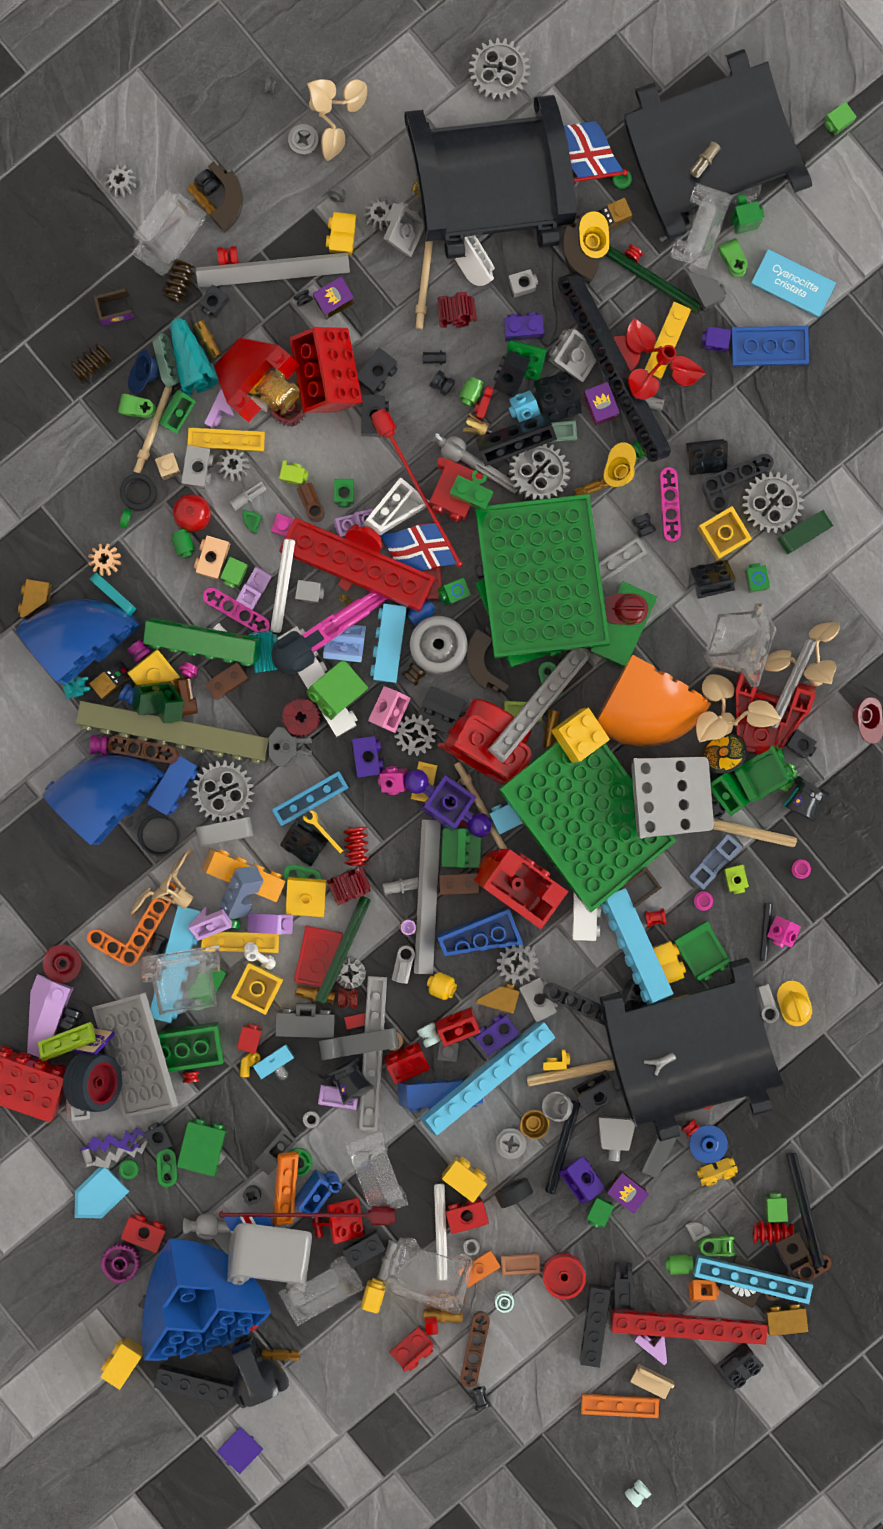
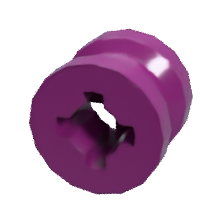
[127,639,151,663]
[90,735,108,755]

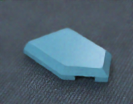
[75,1167,129,1218]

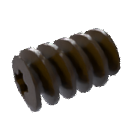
[162,259,195,303]
[70,343,113,383]

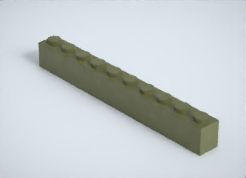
[76,701,269,764]

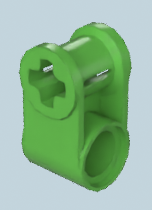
[718,238,748,278]
[118,394,157,419]
[697,1235,736,1257]

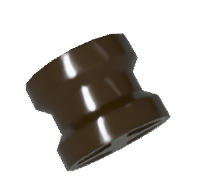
[402,662,426,686]

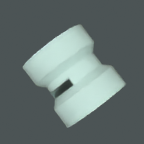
[417,1022,441,1048]
[495,1290,514,1313]
[624,1479,651,1507]

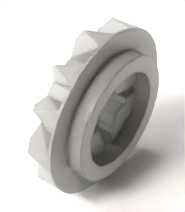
[288,124,319,155]
[336,958,366,989]
[495,1128,526,1159]

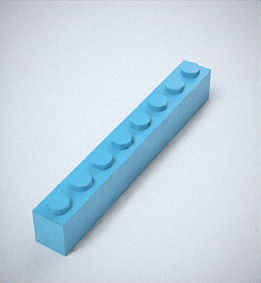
[420,1021,555,1135]

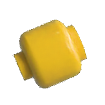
[427,972,457,1000]

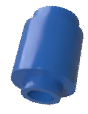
[406,599,435,626]

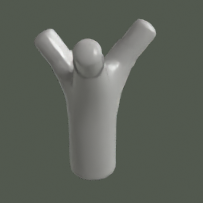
[644,1053,676,1075]

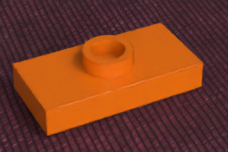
[458,1250,501,1288]

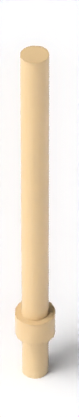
[415,241,433,330]
[133,386,173,473]
[454,761,508,849]

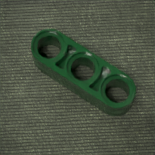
[777,509,834,555]

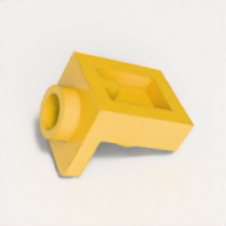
[542,1049,570,1070]

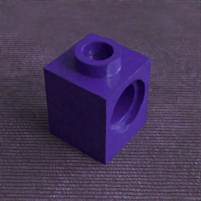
[701,326,731,352]

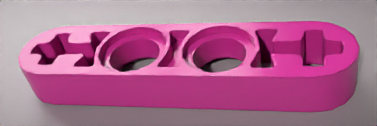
[659,467,681,542]
[203,588,270,632]

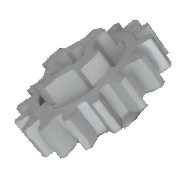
[395,714,437,756]
[497,945,539,986]

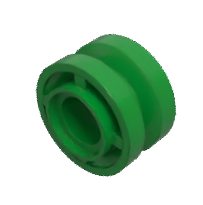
[290,1148,312,1177]

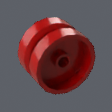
[542,1252,586,1299]

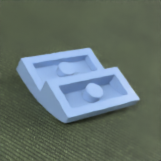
[323,625,366,662]

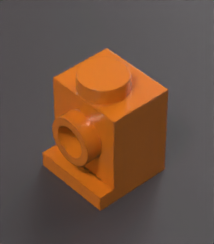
[688,1280,719,1302]

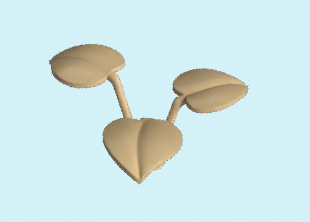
[307,79,367,161]
[759,622,840,687]
[696,674,781,742]
[131,849,194,918]

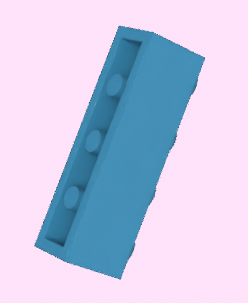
[272,771,349,827]

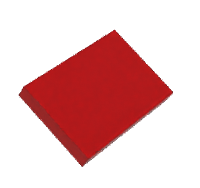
[294,925,343,987]

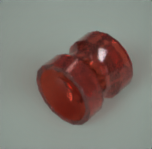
[338,989,358,1008]

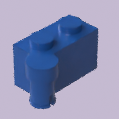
[295,1169,342,1218]

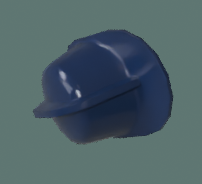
[128,350,160,394]

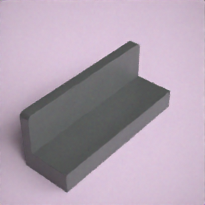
[639,1125,682,1179]

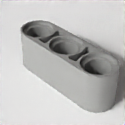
[196,817,254,847]

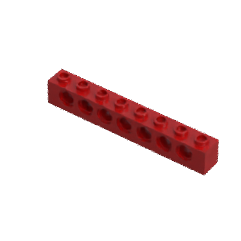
[609,1309,768,1345]

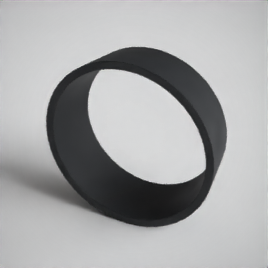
[137,814,180,856]

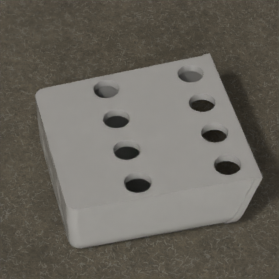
[631,757,714,839]

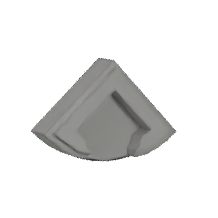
[685,1222,711,1242]

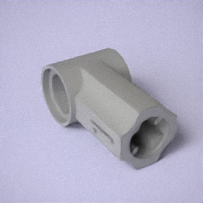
[391,944,415,984]
[755,984,779,1023]

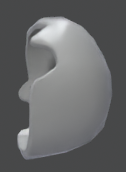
[541,1091,573,1122]

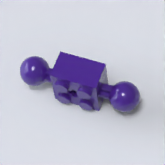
[404,769,492,837]

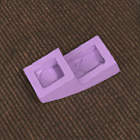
[236,566,273,610]

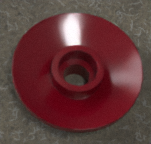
[43,944,82,983]

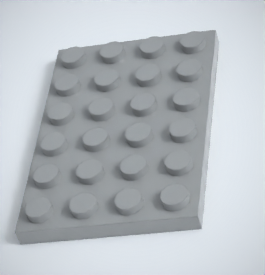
[92,993,178,1118]

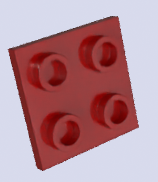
[312,1197,364,1244]

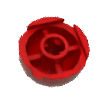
[173,494,211,533]

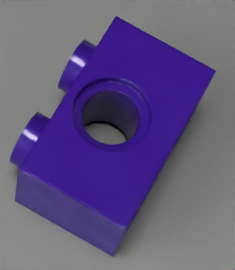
[352,736,384,778]
[559,1156,605,1204]

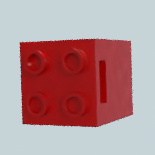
[430,457,484,523]

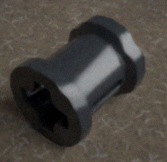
[147,933,169,957]
[243,1185,261,1205]
[470,1386,491,1411]

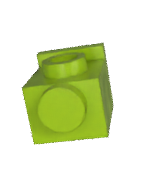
[279,460,309,486]
[723,864,749,894]

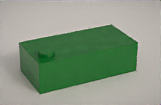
[590,581,657,668]
[157,1022,225,1072]

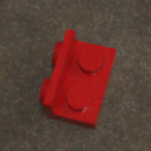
[384,1042,430,1085]
[389,1326,434,1372]

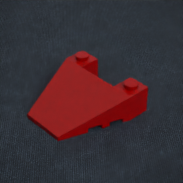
[214,338,300,423]
[736,666,816,754]

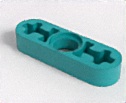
[89,572,136,615]

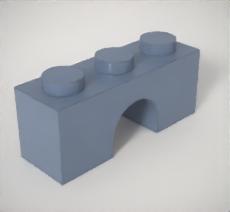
[687,834,742,890]
[220,866,264,919]

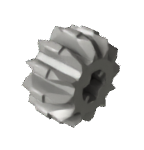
[104,164,137,198]
[364,197,393,231]
[217,449,250,482]

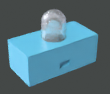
[253,1044,295,1080]

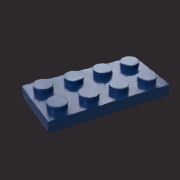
[731,326,809,367]

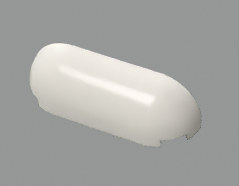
[455,236,494,286]

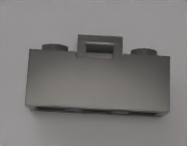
[276,1003,335,1038]

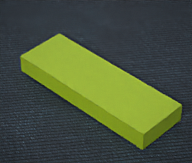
[38,1022,96,1061]

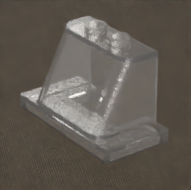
[670,183,733,269]
[132,189,208,277]
[704,603,776,687]
[141,946,221,1015]
[345,1131,409,1209]
[278,1255,365,1326]

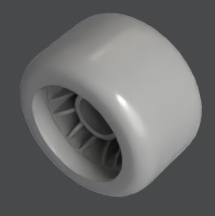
[410,616,468,675]

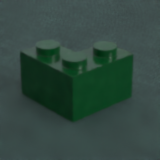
[132,681,184,723]

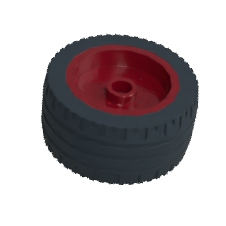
[63,1053,122,1112]

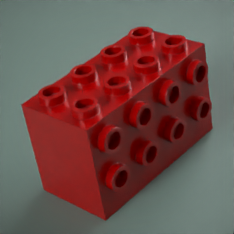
[289,327,363,413]
[0,1046,67,1122]

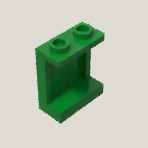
[734,745,794,803]
[673,921,731,982]
[177,1118,228,1176]

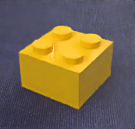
[697,506,752,561]
[551,707,610,763]
[231,962,284,1015]
[442,1156,487,1202]
[100,1337,143,1390]

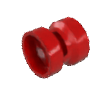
[217,246,239,265]

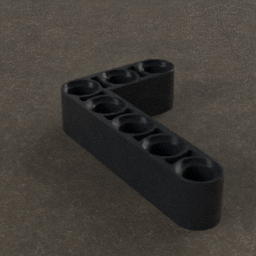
[543,978,643,1026]

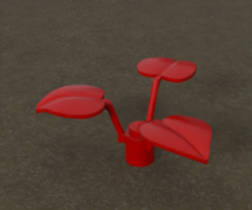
[626,318,706,400]

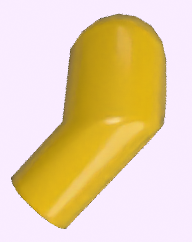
[240,1052,261,1077]

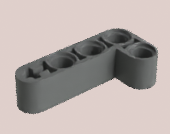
[319,1028,399,1060]

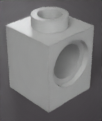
[508,269,538,298]
[295,580,324,604]

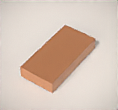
[501,1253,541,1276]

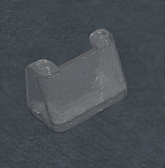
[383,1237,473,1314]

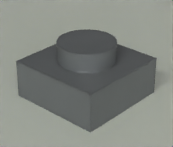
[437,1040,459,1062]

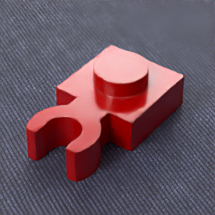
[474,386,494,421]

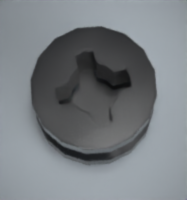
[712,800,725,819]

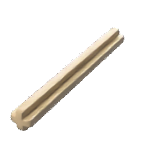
[713,819,797,847]
[526,1059,615,1086]

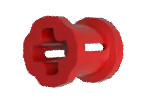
[644,908,666,928]

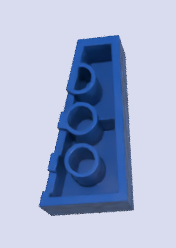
[436,906,523,956]
[398,1079,483,1112]

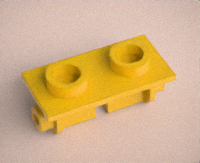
[697,1157,738,1186]

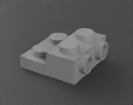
[383,202,424,257]
[548,329,596,382]

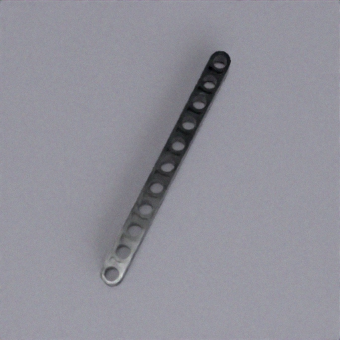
[558,273,671,462]

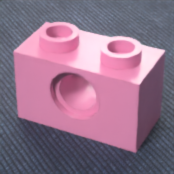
[368,686,411,733]

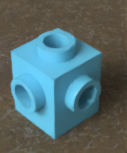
[509,390,541,422]

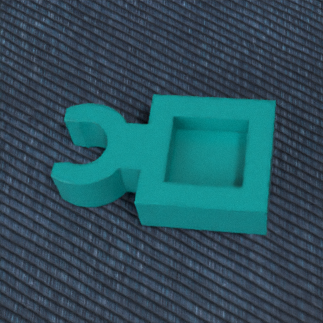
[63,676,90,700]

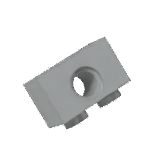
[181,445,214,489]
[519,977,558,1023]

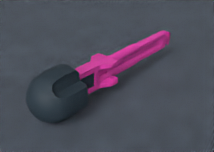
[271,592,389,674]

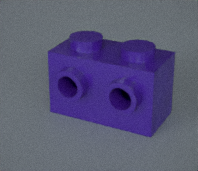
[504,312,544,341]

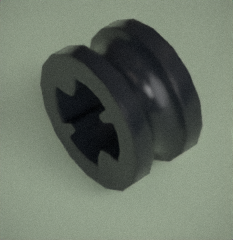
[293,290,313,307]

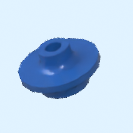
[689,1125,728,1163]

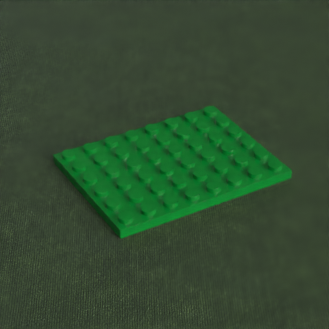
[475,494,610,659]
[498,741,676,912]

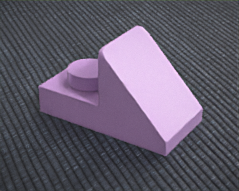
[204,389,235,429]
[188,907,232,941]
[633,1334,667,1365]

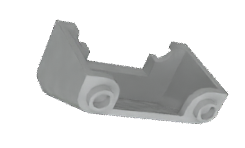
[227,1223,312,1292]

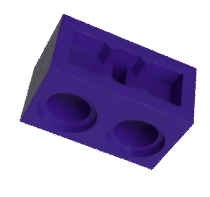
[475,1014,520,1057]

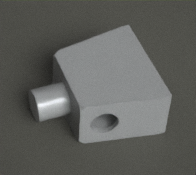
[598,1116,635,1161]

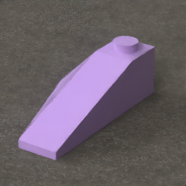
[27,974,73,1058]

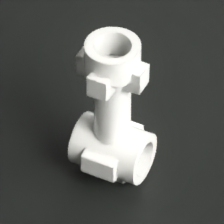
[244,942,276,970]

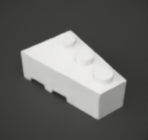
[361,477,430,535]

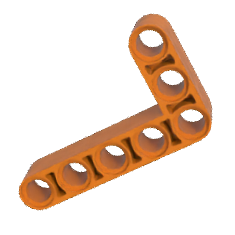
[87,882,178,966]

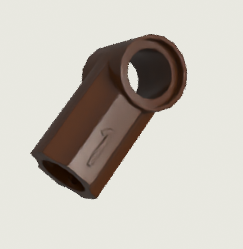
[296,483,325,522]
[174,677,198,716]

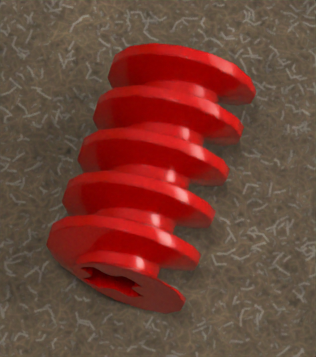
[343,827,369,866]
[752,1220,794,1246]

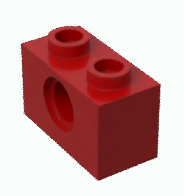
[436,1007,480,1047]
[445,1197,489,1234]
[121,1213,167,1253]

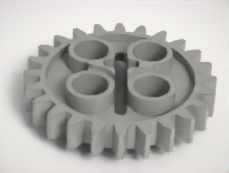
[469,38,530,102]
[508,444,570,501]
[741,472,804,534]
[192,760,255,822]

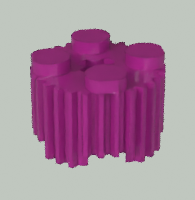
[100,1241,142,1284]

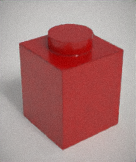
[237,1023,262,1054]

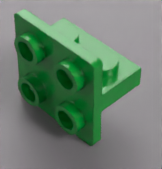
[506,340,547,380]
[442,828,481,868]

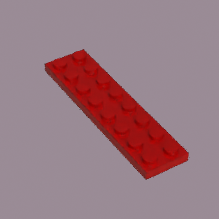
[279,517,435,612]

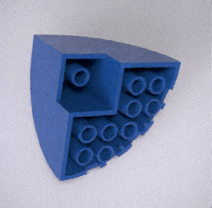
[16,599,142,686]
[43,755,166,845]
[142,1239,271,1361]

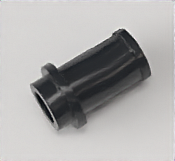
[423,350,446,365]

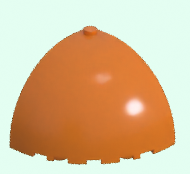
[596,655,711,747]

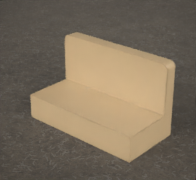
[630,1363,675,1399]

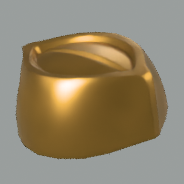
[519,1110,550,1139]

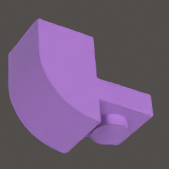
[248,913,293,934]

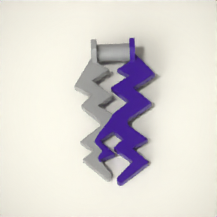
[80,1127,148,1168]

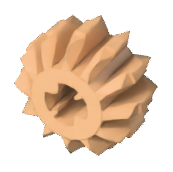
[88,544,121,576]

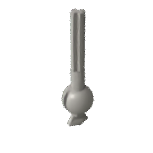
[431,433,519,494]
[182,1213,284,1240]

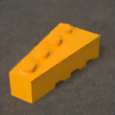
[201,848,286,902]

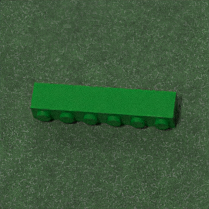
[143,618,261,666]

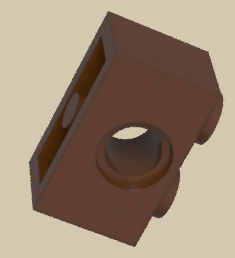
[205,662,249,701]
[439,873,479,895]

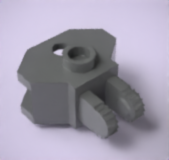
[269,727,312,767]

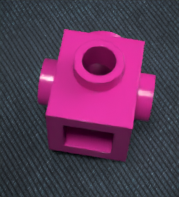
[378,766,408,795]
[767,915,801,948]

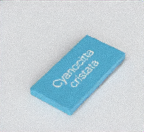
[751,249,836,318]

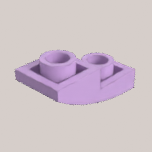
[333,509,373,537]

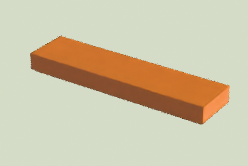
[273,1152,299,1226]
[581,1393,659,1418]

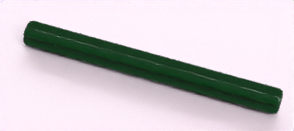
[605,245,701,312]
[315,896,371,1004]

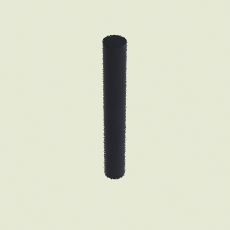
[760,903,772,961]

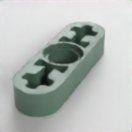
[152,333,180,387]

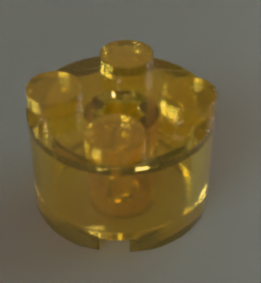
[255,369,300,415]

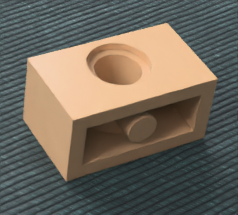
[194,535,230,580]

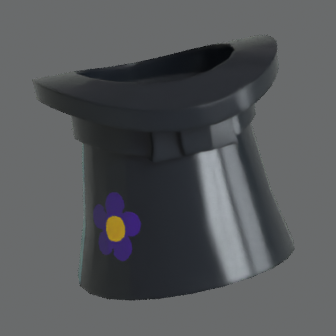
[782,776,830,822]
[325,1057,374,1105]

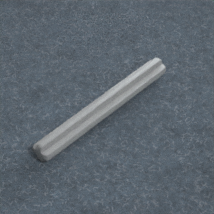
[770,639,816,728]

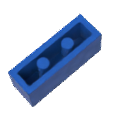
[147,755,199,816]

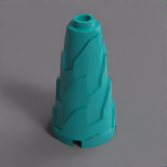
[170,318,219,395]

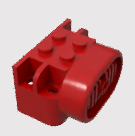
[437,699,532,784]
[473,849,568,929]

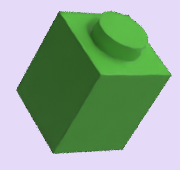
[824,102,857,135]
[220,557,249,588]
[765,1192,788,1222]

